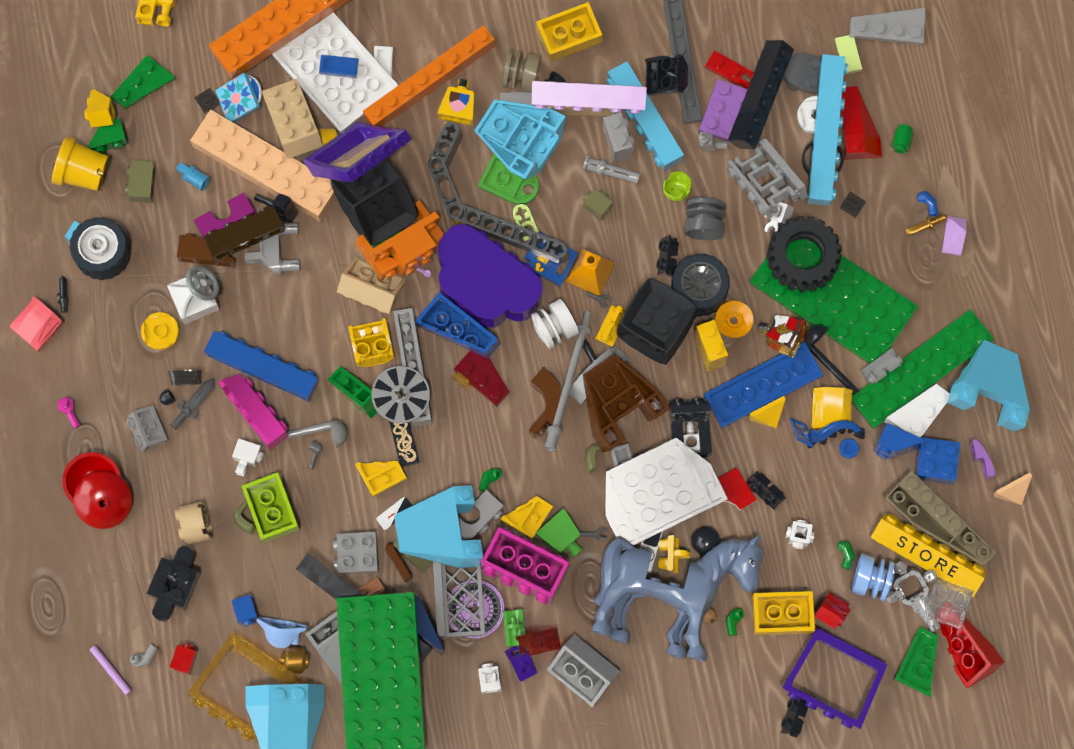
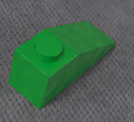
[327,366,377,419]

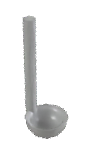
[285,420,347,448]

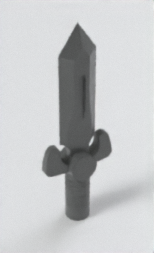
[171,378,215,430]

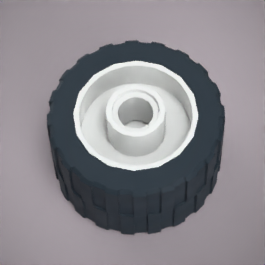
[69,217,131,280]

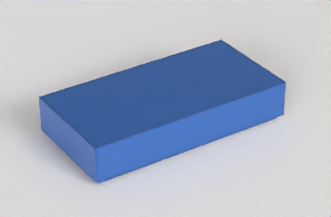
[319,55,359,78]

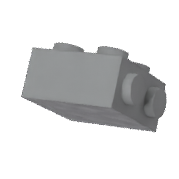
[602,112,635,164]
[333,532,379,576]

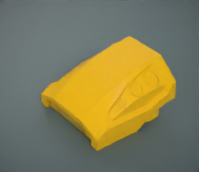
[348,318,394,368]
[811,387,852,431]

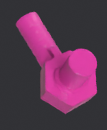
[58,397,81,429]

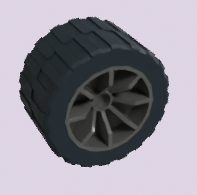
[671,254,730,317]

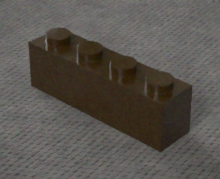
[203,206,285,262]

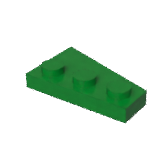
[110,55,176,110]
[894,627,938,698]

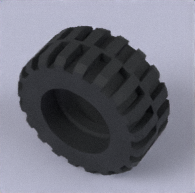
[767,216,842,293]

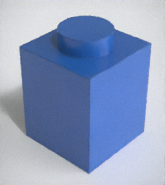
[231,595,258,627]

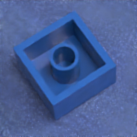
[915,437,960,485]

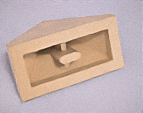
[993,473,1032,505]

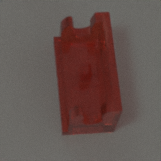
[516,628,562,656]

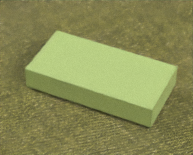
[834,35,862,75]

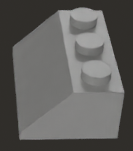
[547,634,621,707]

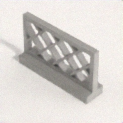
[433,561,485,640]

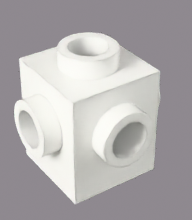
[785,520,815,549]

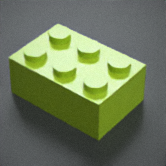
[242,472,300,544]

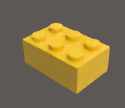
[536,2,602,62]
[752,591,815,636]

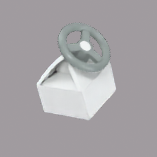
[167,266,219,325]

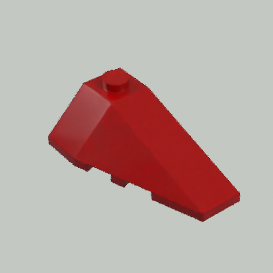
[840,86,882,160]
[935,601,1005,688]

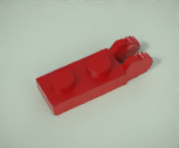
[705,50,754,89]

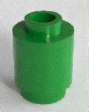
[891,124,914,154]

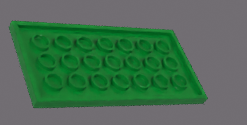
[749,240,919,364]
[336,592,426,749]

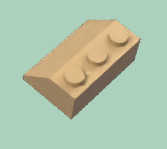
[337,257,407,314]

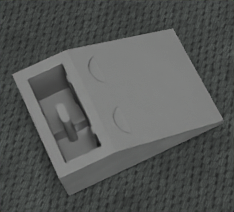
[306,611,342,684]

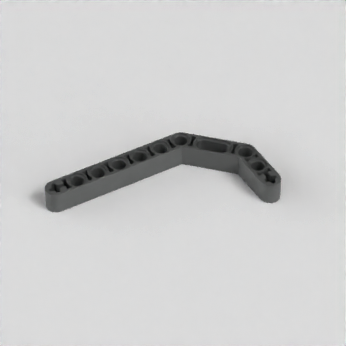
[427,122,569,264]

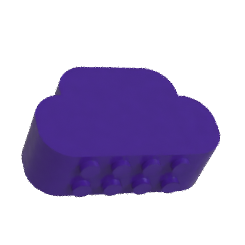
[438,224,542,328]

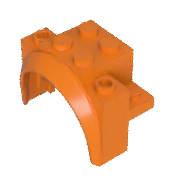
[355,200,444,281]

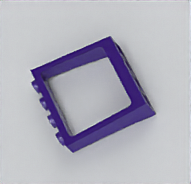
[303,122,411,182]
[782,628,888,729]

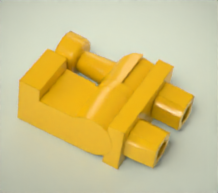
[135,0,177,27]

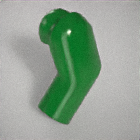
[478,468,502,492]
[837,541,855,570]
[725,608,745,636]

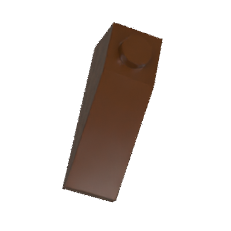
[177,233,236,268]

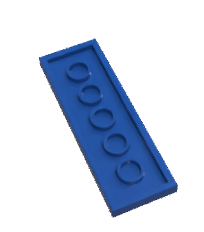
[703,342,823,429]

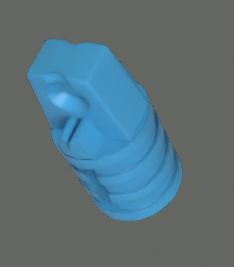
[176,162,211,191]

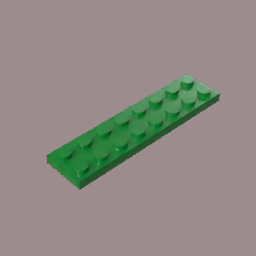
[851,309,994,429]

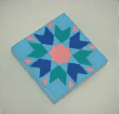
[215,73,260,123]

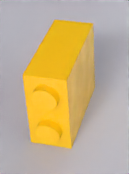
[694,320,728,372]

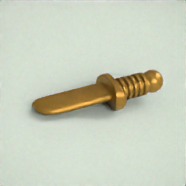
[905,214,947,235]

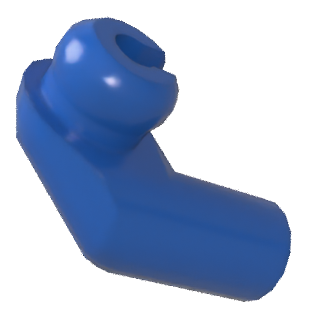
[917,191,938,217]

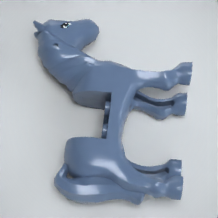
[592,536,763,662]

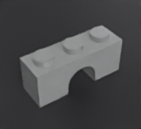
[458,490,504,541]

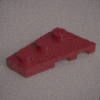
[453,351,509,407]

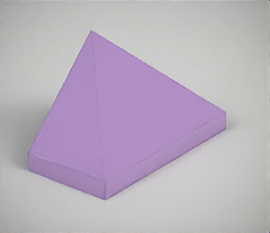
[942,216,966,256]

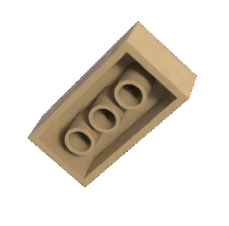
[262,79,323,159]

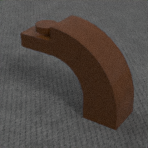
[529,367,562,439]

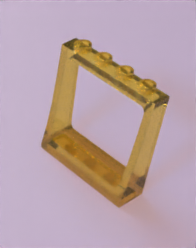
[188,632,298,743]

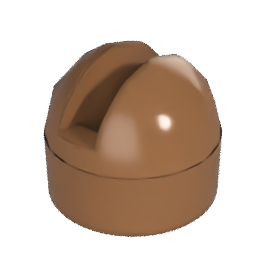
[703,607,717,624]

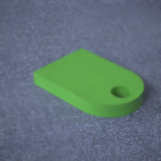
[478,154,539,205]

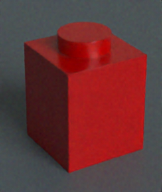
[169,643,198,675]

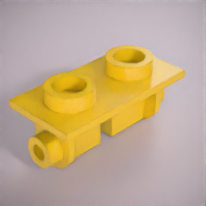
[595,305,625,347]

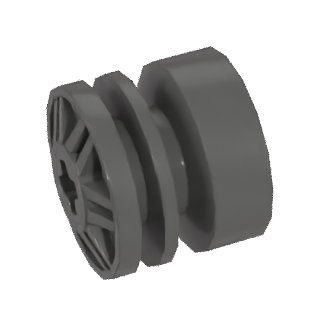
[685,198,726,240]

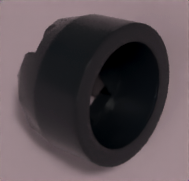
[159,389,176,405]

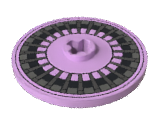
[448,580,504,639]

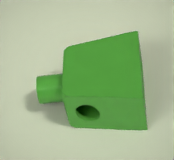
[536,508,583,558]

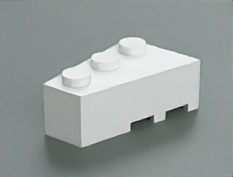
[884,384,950,438]

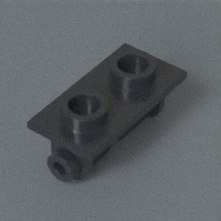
[656,235,679,276]
[747,471,786,510]
[780,698,808,738]

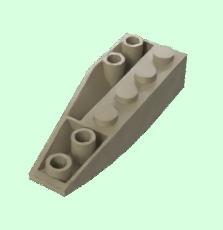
[885,471,997,567]

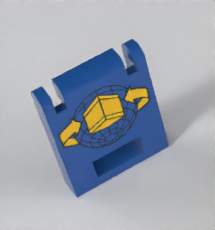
[521,232,579,287]

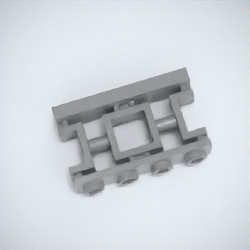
[727,138,808,219]

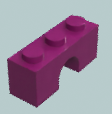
[194,192,255,238]

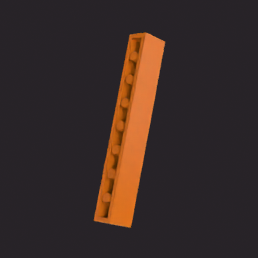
[363,25,495,127]

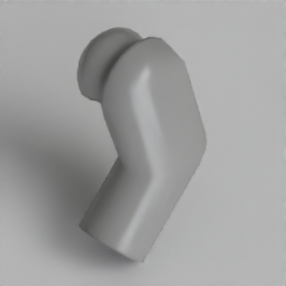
[130,645,158,667]

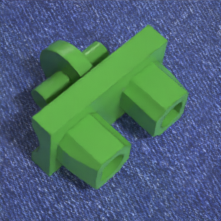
[503,609,526,647]

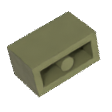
[125,160,156,203]

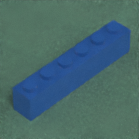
[204,331,319,402]

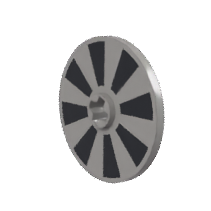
[371,366,430,424]

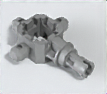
[886,561,941,632]

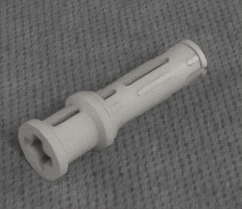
[582,154,640,184]

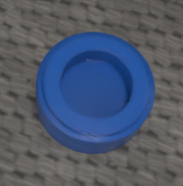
[839,439,859,459]

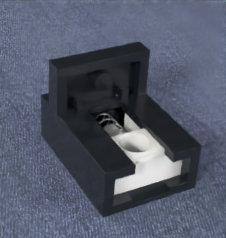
[669,398,712,458]

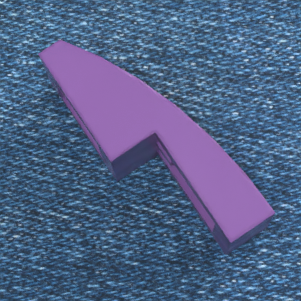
[970,439,995,480]

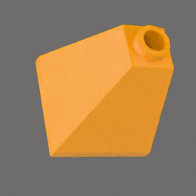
[565,248,615,296]

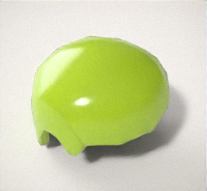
[663,171,691,202]

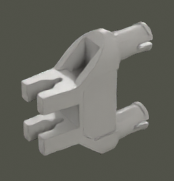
[245,222,300,275]

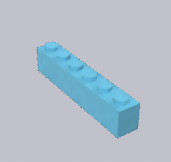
[606,61,684,171]

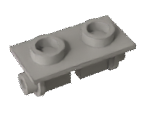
[862,348,903,384]

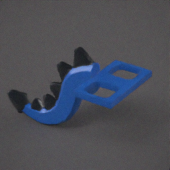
[790,417,865,449]

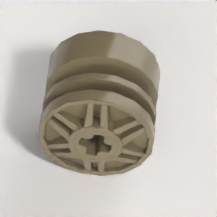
[502,49,541,93]

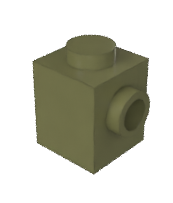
[582,188,613,221]

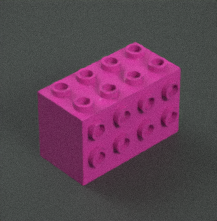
[481,527,569,605]

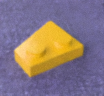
[355,461,407,497]
[501,496,553,540]

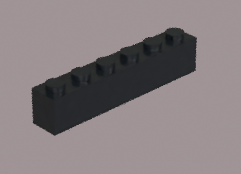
[728,40,794,149]

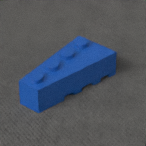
[415,292,500,358]

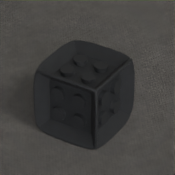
[331,158,418,245]
[617,278,698,365]

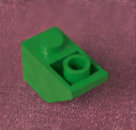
[88,118,128,154]

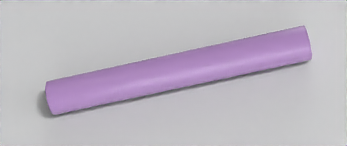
[90,645,132,695]

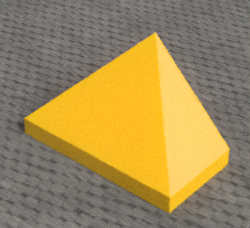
[749,396,786,429]

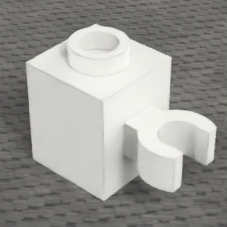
[764,202,794,233]
[232,439,264,477]
[478,663,501,694]

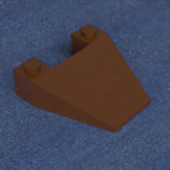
[583,354,670,453]

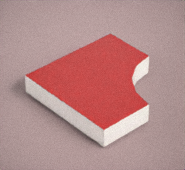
[718,467,757,511]

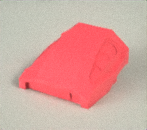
[10,296,63,352]

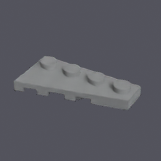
[849,8,925,45]

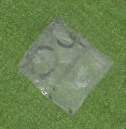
[923,579,974,630]

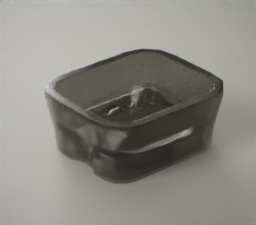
[168,370,203,386]

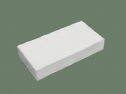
[374,46,393,76]

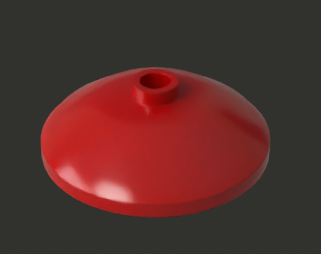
[62,452,121,506]
[73,471,132,529]

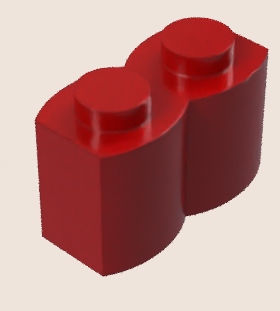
[814,591,851,629]

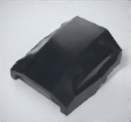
[645,55,688,96]

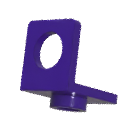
[505,645,537,682]

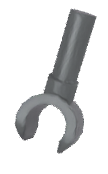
[585,291,612,308]
[309,441,322,469]
[580,528,608,541]

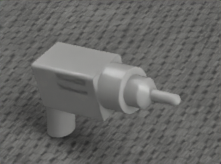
[698,132,728,152]

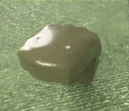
[585,445,602,473]
[234,501,255,534]

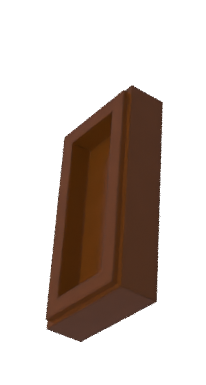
[385,544,412,583]

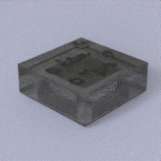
[194,88,221,114]
[840,192,866,219]

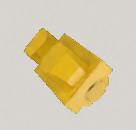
[658,535,690,573]

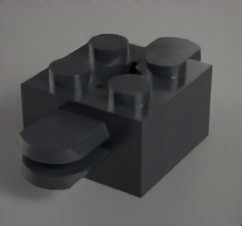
[146,546,201,622]

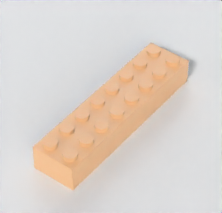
[190,110,336,222]

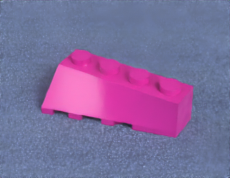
[218,374,289,451]

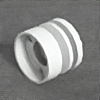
[531,299,579,349]

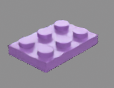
[699,79,747,143]

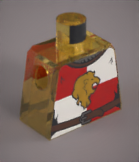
[758,315,807,358]

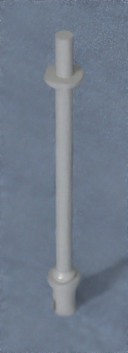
[544,311,592,452]

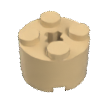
[175,501,213,544]

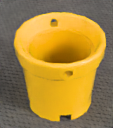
[52,136,109,191]

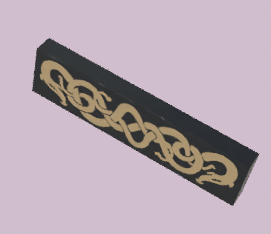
[389,390,419,468]

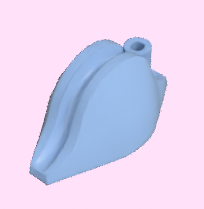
[257,617,308,648]

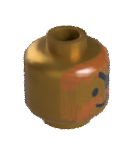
[280,647,309,674]

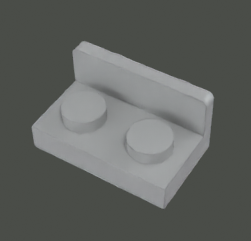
[127,405,168,452]

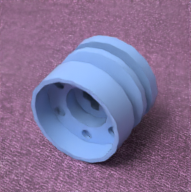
[851,553,895,602]

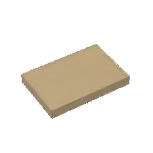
[330,134,389,168]

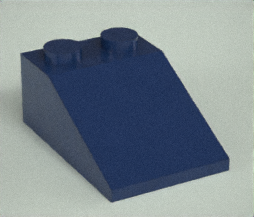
[416,595,444,655]

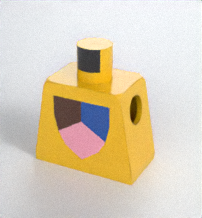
[438,79,475,126]

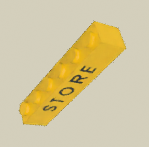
[870,513,987,597]

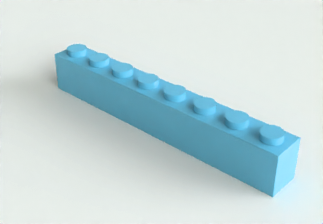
[807,54,848,206]

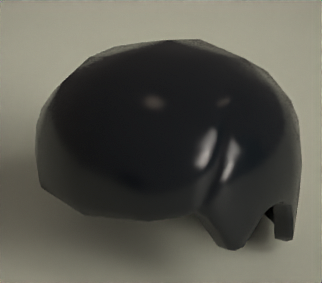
[691,526,721,557]

